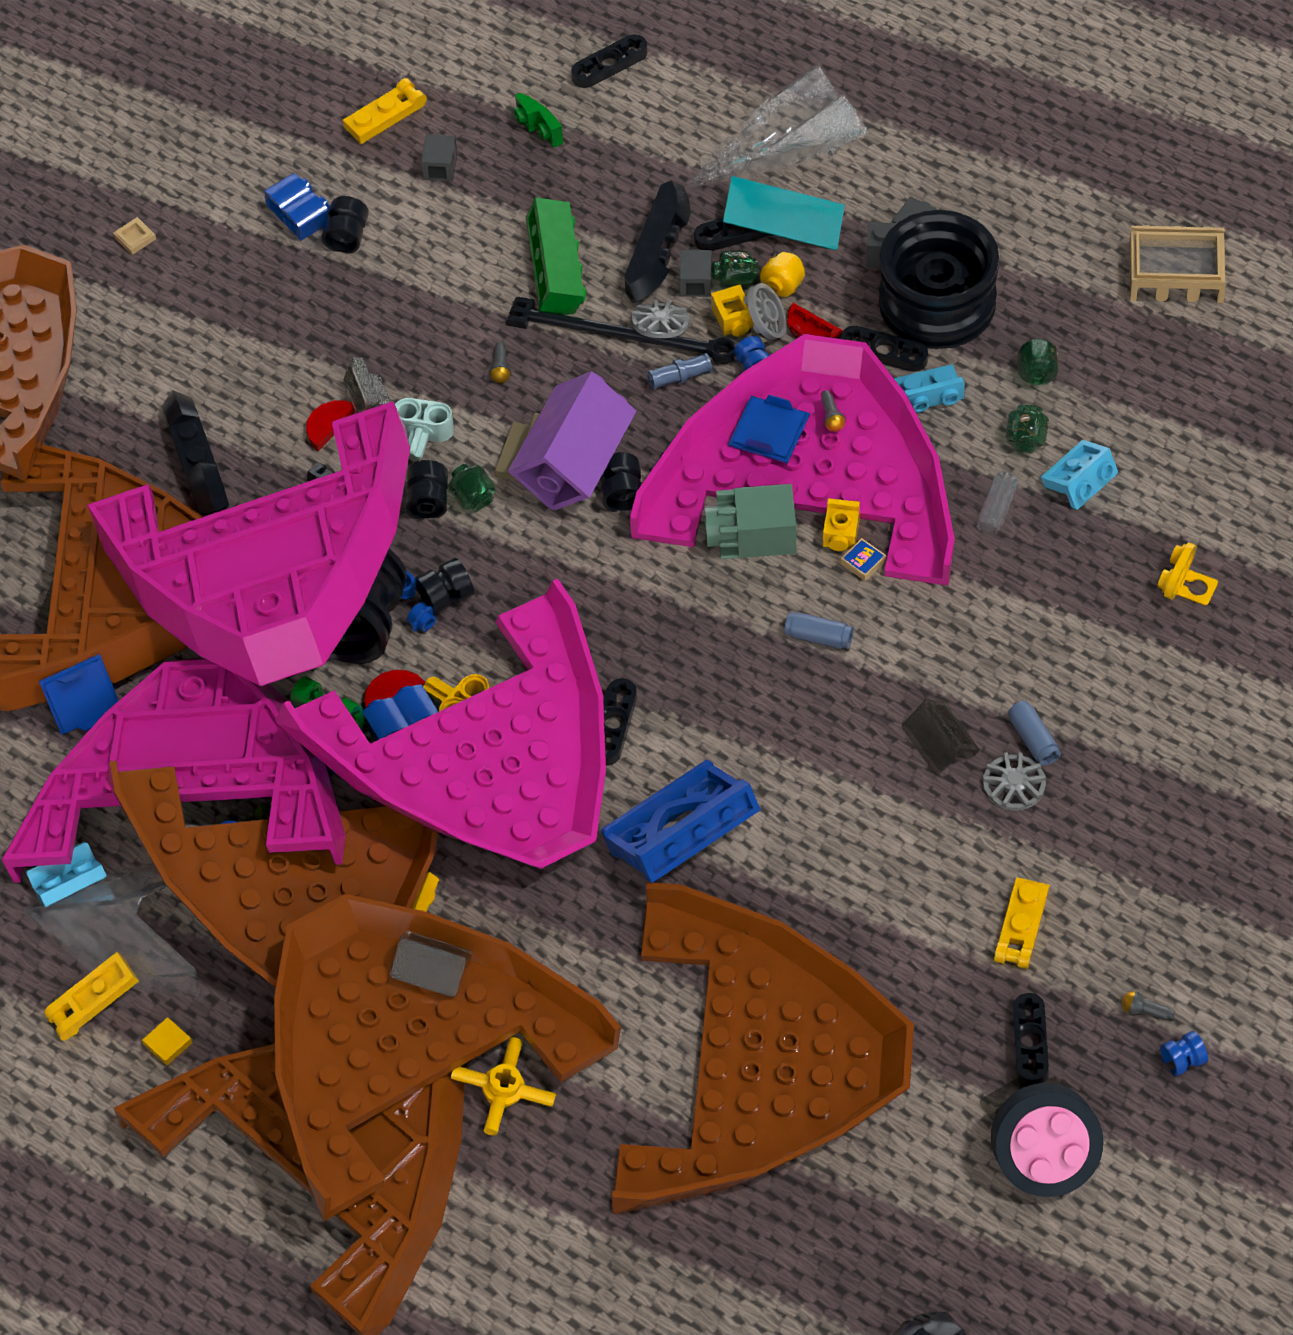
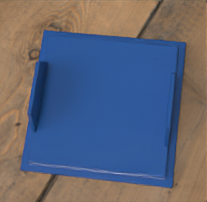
[728,395,810,464]
[39,654,119,735]

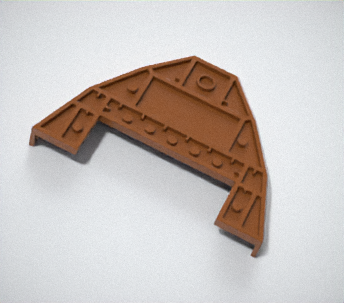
[0,244,77,481]
[0,445,204,711]
[105,761,438,988]
[612,882,914,1214]
[274,893,621,1221]
[114,1044,466,1335]

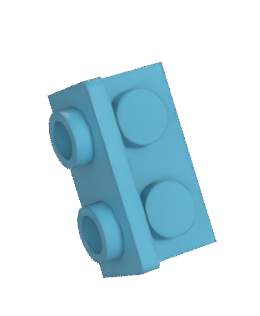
[894,364,965,413]
[1041,440,1118,510]
[26,842,107,907]

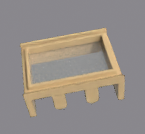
[1130,225,1226,303]

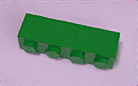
[526,197,586,315]

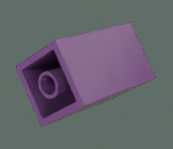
[508,371,636,510]

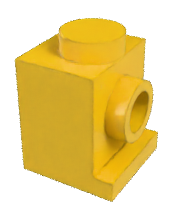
[711,285,753,337]
[823,498,860,552]

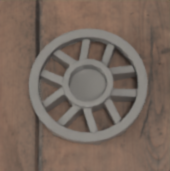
[631,300,690,338]
[983,752,1046,811]

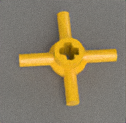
[450,1037,556,1136]

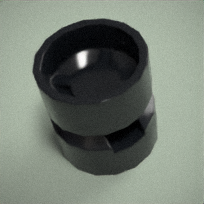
[322,196,369,253]
[600,452,642,512]
[406,460,448,519]
[414,558,474,615]

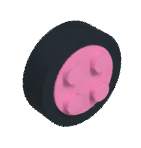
[991,1083,1104,1197]

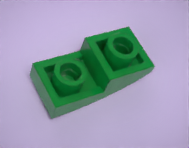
[513,93,563,148]

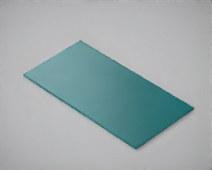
[723,176,845,250]

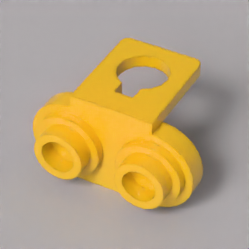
[1157,542,1218,605]

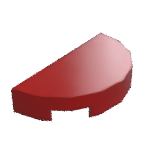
[787,303,843,339]
[306,400,357,452]
[364,670,425,708]

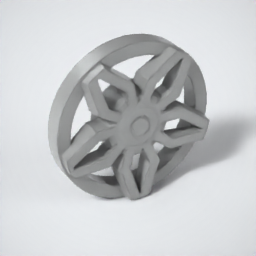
[744,283,787,340]

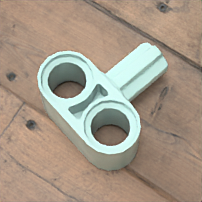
[395,398,454,462]

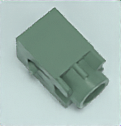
[704,484,797,559]

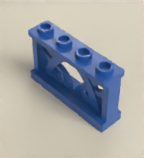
[601,759,761,883]

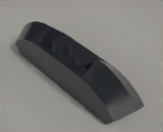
[624,180,690,303]
[161,390,229,514]

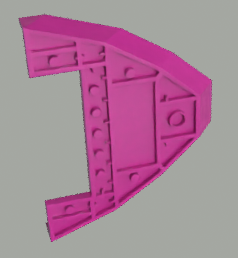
[630,334,955,586]
[87,401,410,686]
[275,578,606,869]
[2,658,346,883]

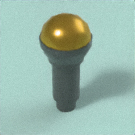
[489,342,511,383]
[821,390,846,432]
[1122,991,1175,1021]

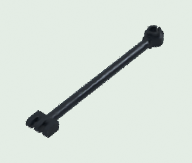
[505,297,735,364]

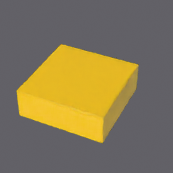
[142,1017,192,1066]

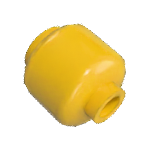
[760,252,805,297]

